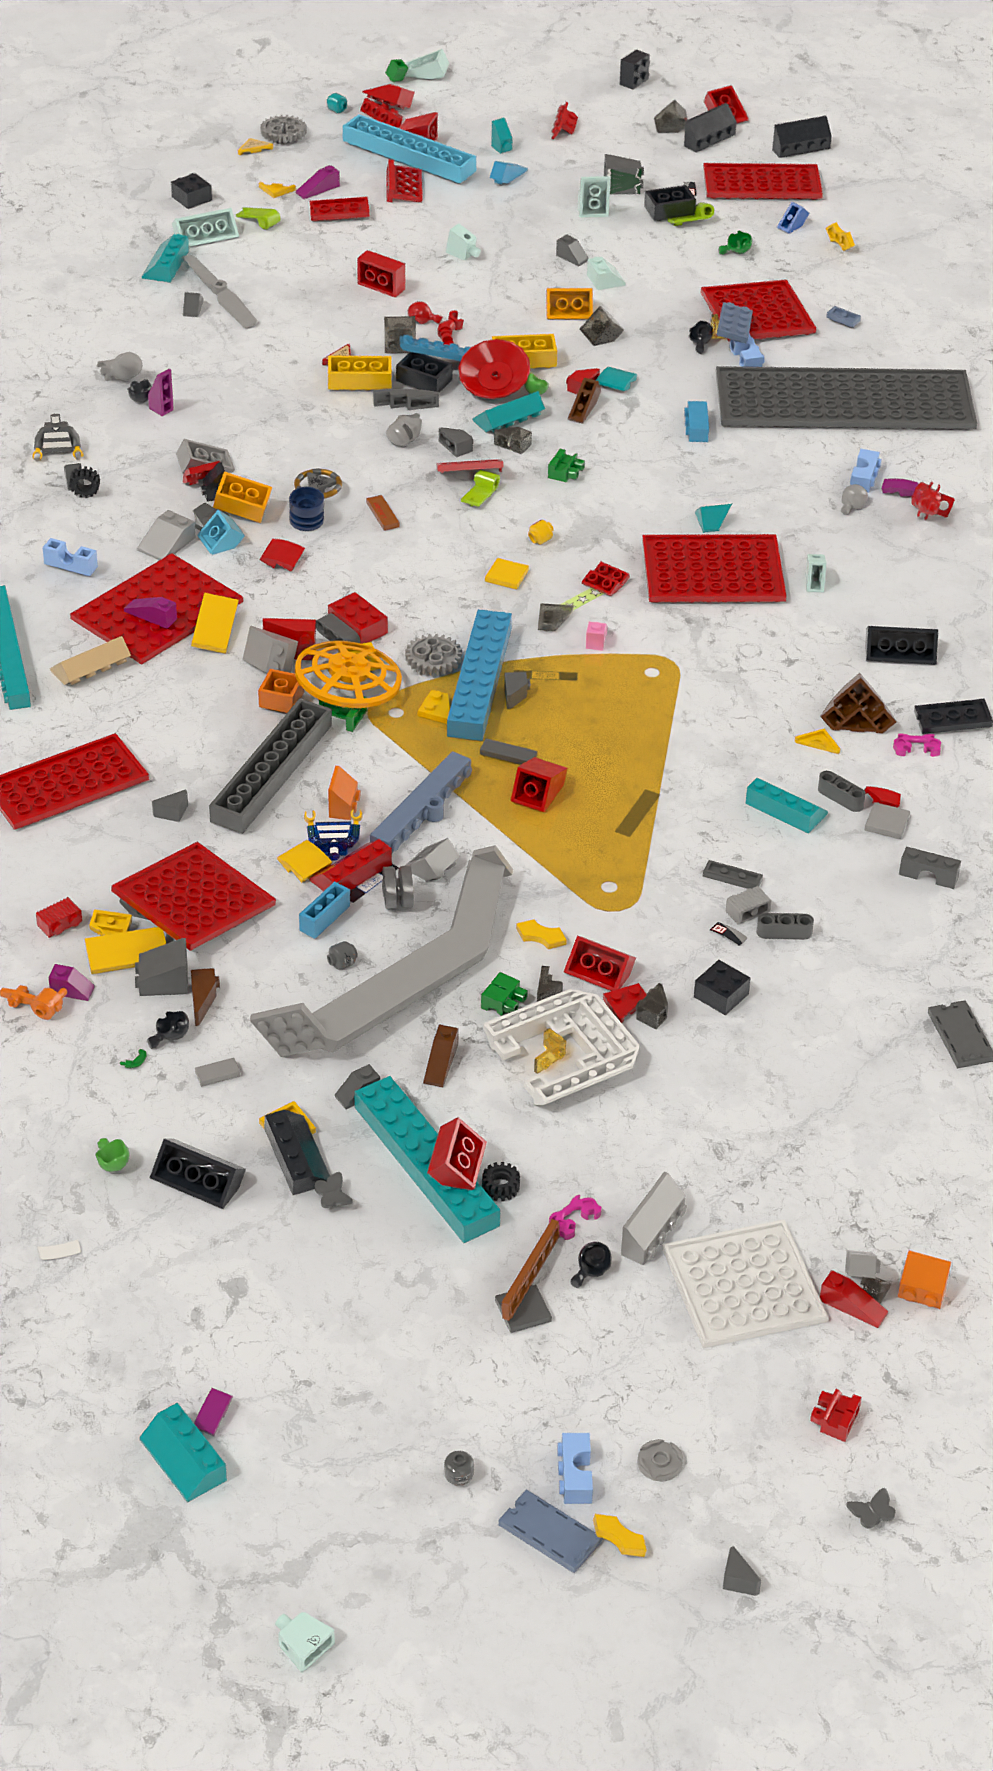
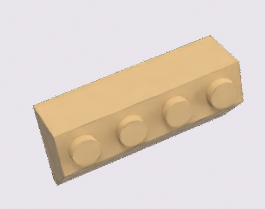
[50,636,131,685]

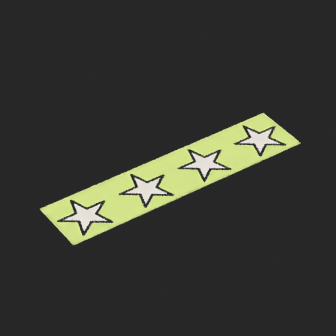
[559,588,604,612]

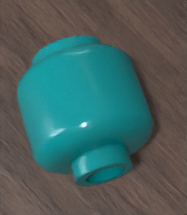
[327,93,347,113]

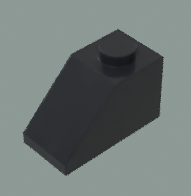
[201,462,225,502]

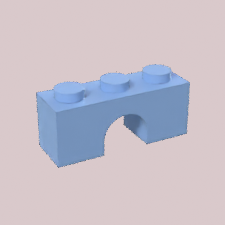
[729,334,765,367]
[850,449,882,493]
[43,538,98,576]
[557,1433,593,1504]

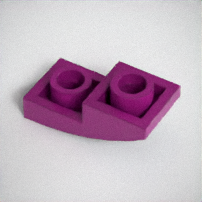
[881,478,918,497]
[194,1388,233,1436]

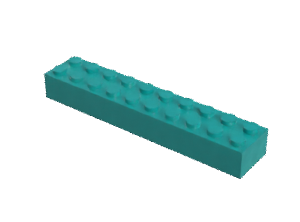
[355,1076,501,1243]

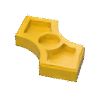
[826,222,855,251]
[516,919,567,949]
[593,1514,647,1557]

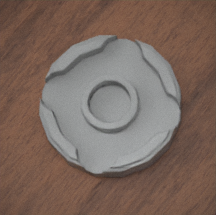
[637,1439,683,1482]

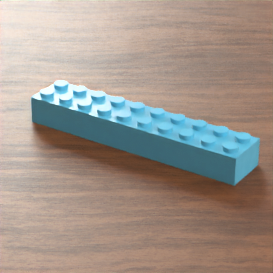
[343,114,477,183]

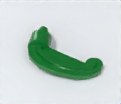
[120,1049,147,1069]

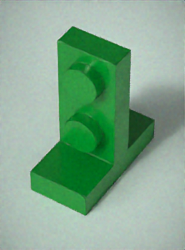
[319,696,367,732]

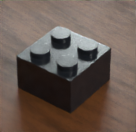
[619,49,650,90]
[171,173,212,209]
[694,959,751,1016]

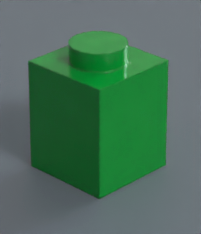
[385,59,409,82]

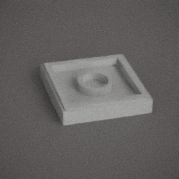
[864,802,910,839]

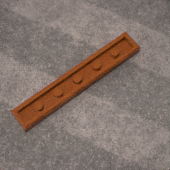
[501,1219,560,1320]

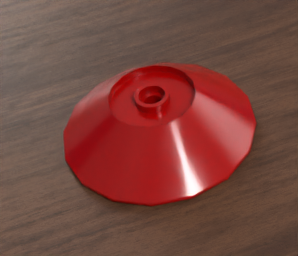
[458,339,531,399]

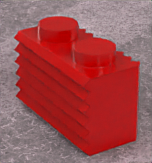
[36,897,83,938]

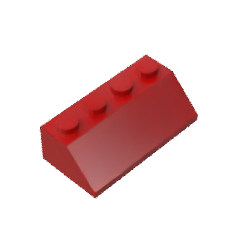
[310,839,392,892]

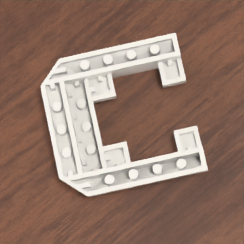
[483,989,640,1105]

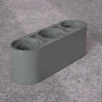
[316,613,360,643]
[818,770,866,812]
[756,913,814,940]

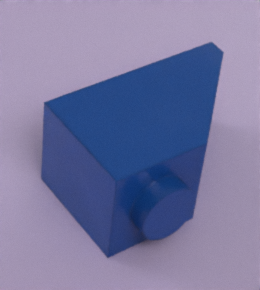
[777,202,810,234]

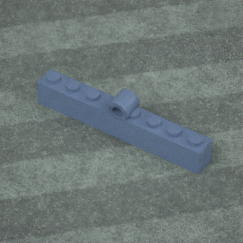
[370,751,472,853]

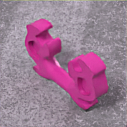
[893,733,941,757]
[549,1195,602,1240]

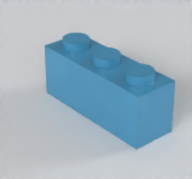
[684,401,709,442]
[299,882,350,939]

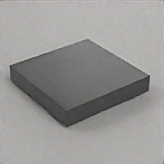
[495,1284,552,1333]

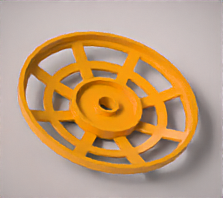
[294,641,402,708]

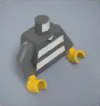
[32,414,84,460]

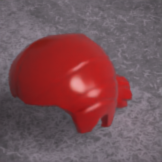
[407,301,443,324]

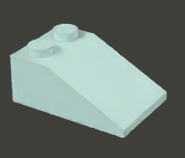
[405,49,449,79]
[578,176,611,217]

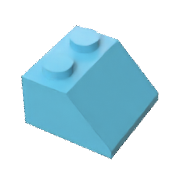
[197,510,245,555]

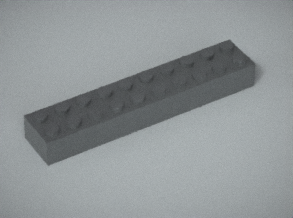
[209,699,332,834]

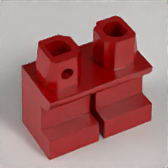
[810,1389,862,1442]

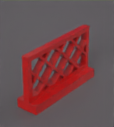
[386,159,422,203]

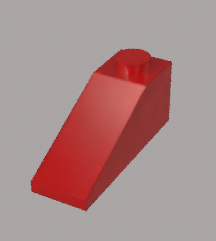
[820,1270,888,1328]

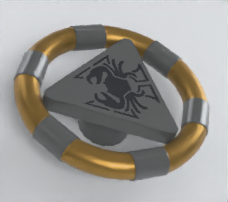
[294,468,342,499]

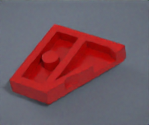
[603,983,647,1023]

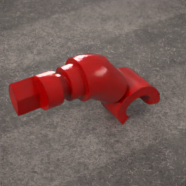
[437,310,464,345]

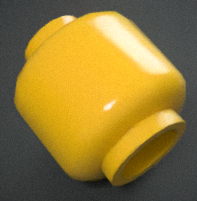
[528,520,554,545]

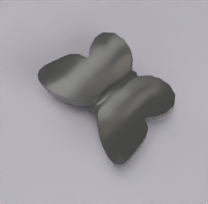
[315,1172,353,1208]
[846,1488,896,1529]

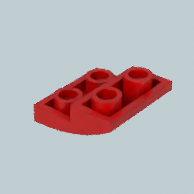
[183,461,220,486]
[260,539,305,572]
[582,561,630,596]

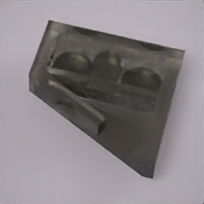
[538,603,574,631]

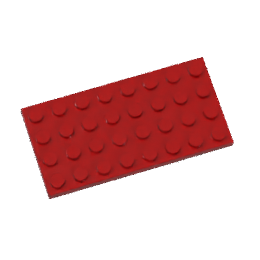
[703,163,823,200]
[0,733,149,830]

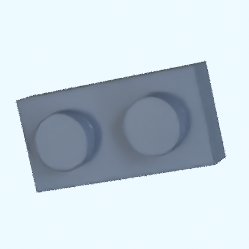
[826,306,861,328]

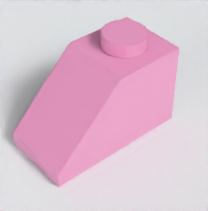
[586,622,608,651]

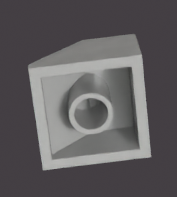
[405,838,460,881]

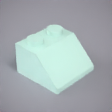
[587,257,626,290]

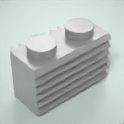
[726,886,772,925]

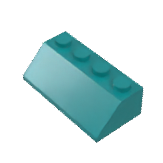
[142,234,189,283]
[472,391,545,433]
[745,778,828,834]
[139,1402,227,1503]

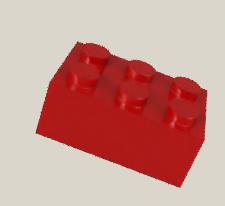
[357,250,405,298]
[328,592,388,644]

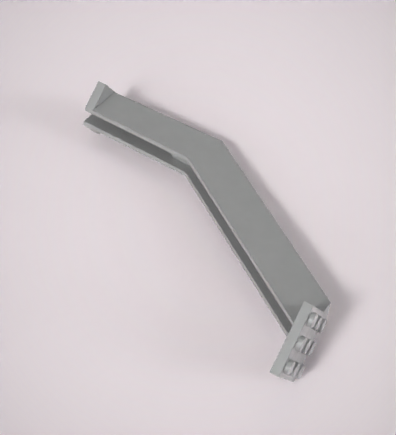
[250,845,513,1057]

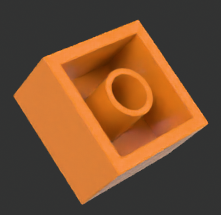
[258,669,304,713]

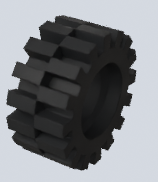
[69,466,100,498]
[482,1162,520,1202]

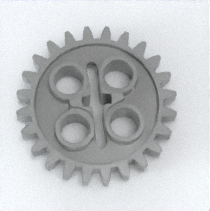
[261,115,306,144]
[405,634,462,676]

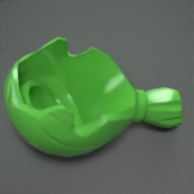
[524,373,549,395]
[95,1138,130,1172]

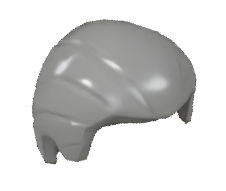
[841,484,868,515]

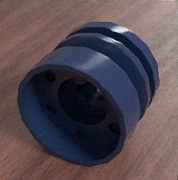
[289,486,324,531]

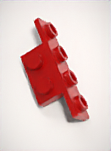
[360,98,403,128]
[551,102,578,140]

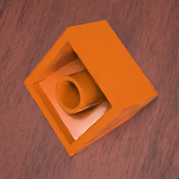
[328,765,361,820]
[898,1250,951,1309]

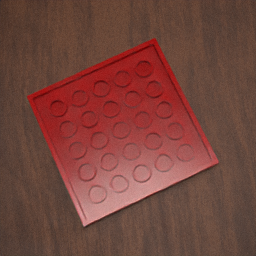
[700,279,816,341]
[111,841,276,951]

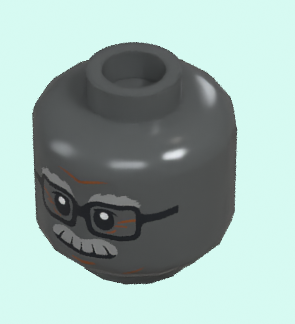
[327,941,358,970]
[444,1451,474,1486]

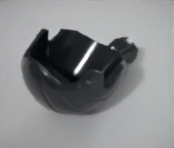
[688,321,713,354]
[127,379,152,403]
[147,1011,189,1049]
[570,1241,612,1288]

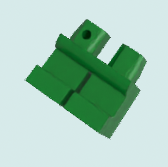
[548,448,585,482]
[481,972,528,1016]

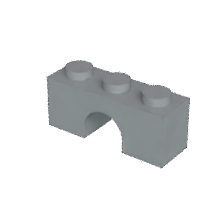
[845,1250,880,1278]

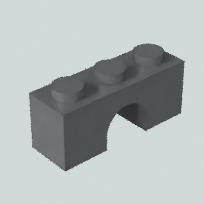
[899,846,961,889]

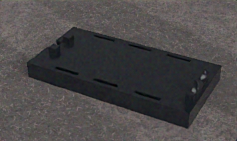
[914,698,993,734]

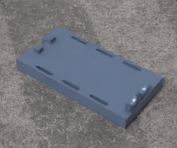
[498,1489,602,1573]

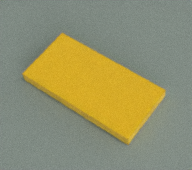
[191,593,239,654]
[84,927,166,974]

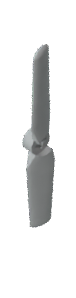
[183,255,257,328]

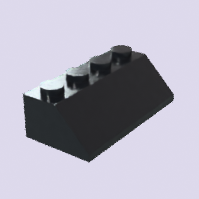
[684,103,736,153]
[772,115,832,158]
[865,626,938,665]
[264,1109,330,1195]
[149,1138,246,1209]

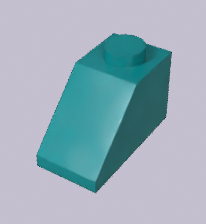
[491,117,513,154]

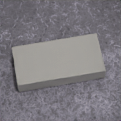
[195,1058,240,1087]

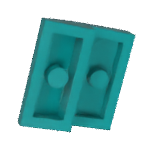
[596,366,637,391]

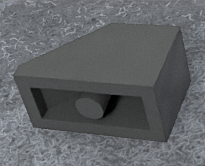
[556,234,589,266]
[439,427,474,457]
[504,672,530,709]
[335,1064,380,1109]

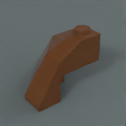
[820,673,897,733]

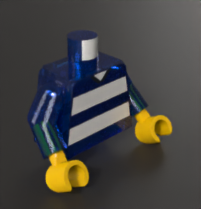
[304,809,363,861]

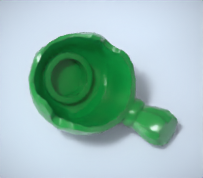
[718,230,753,254]

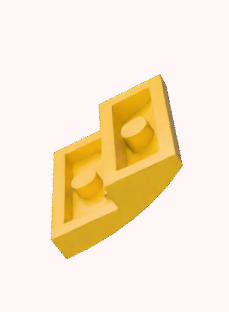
[277,840,332,883]

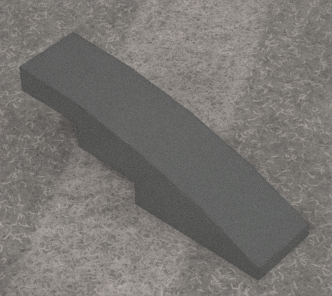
[373,389,439,410]

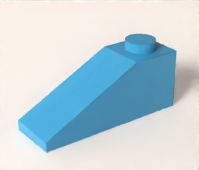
[490,161,528,185]

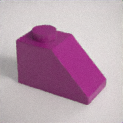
[48,964,95,1001]

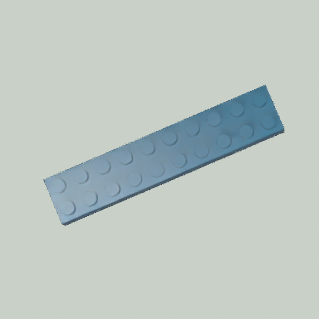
[447,609,512,741]

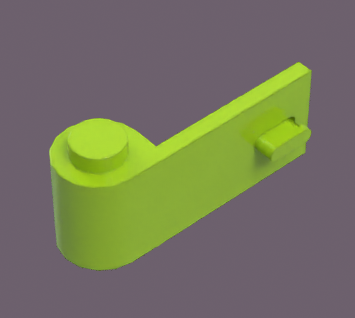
[668,202,715,226]
[236,207,281,230]
[461,470,500,507]

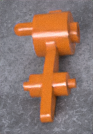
[0,985,67,1020]

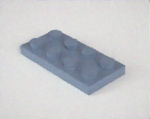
[716,302,753,343]

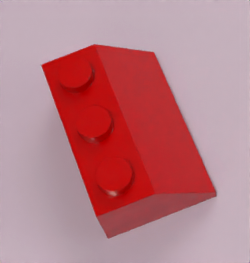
[564,935,637,991]
[427,1117,487,1190]

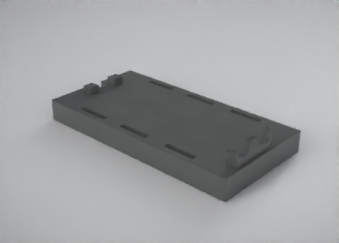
[928,1000,993,1069]

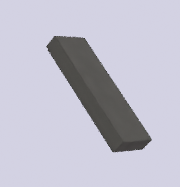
[480,739,537,764]
[702,860,763,889]

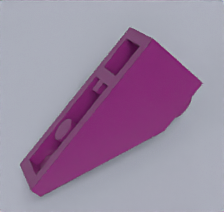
[296,165,340,199]
[148,369,174,416]
[124,597,177,628]

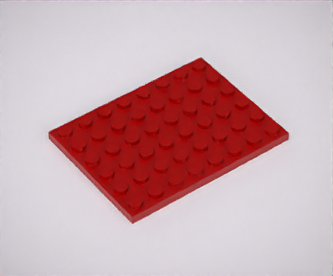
[642,534,786,603]
[70,553,243,665]

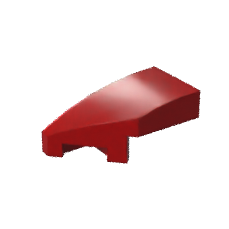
[864,786,901,808]

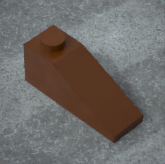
[567,378,601,424]
[191,968,220,1026]
[423,1024,459,1088]

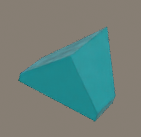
[695,503,733,533]

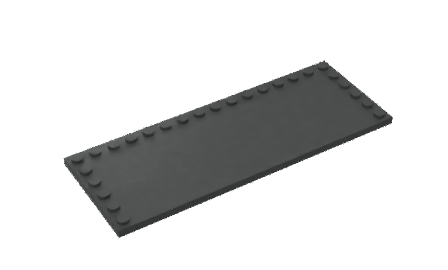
[716,366,977,430]

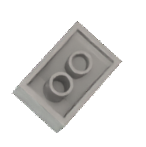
[176,439,235,474]
[137,510,196,560]
[242,626,298,673]

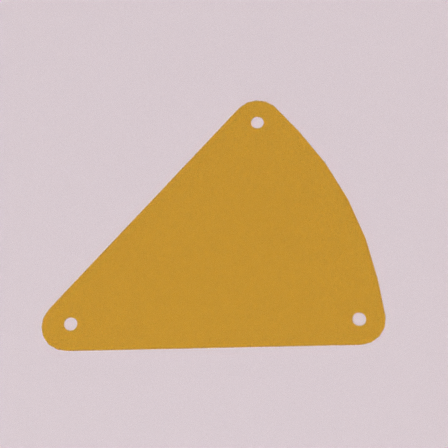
[367,653,681,912]

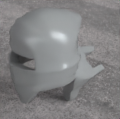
[96,352,143,381]
[386,413,422,446]

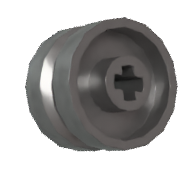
[382,865,414,909]

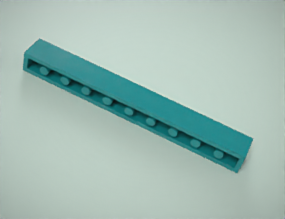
[0,585,31,710]

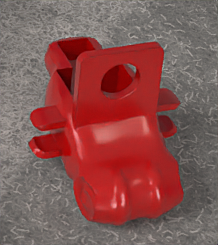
[911,481,955,520]

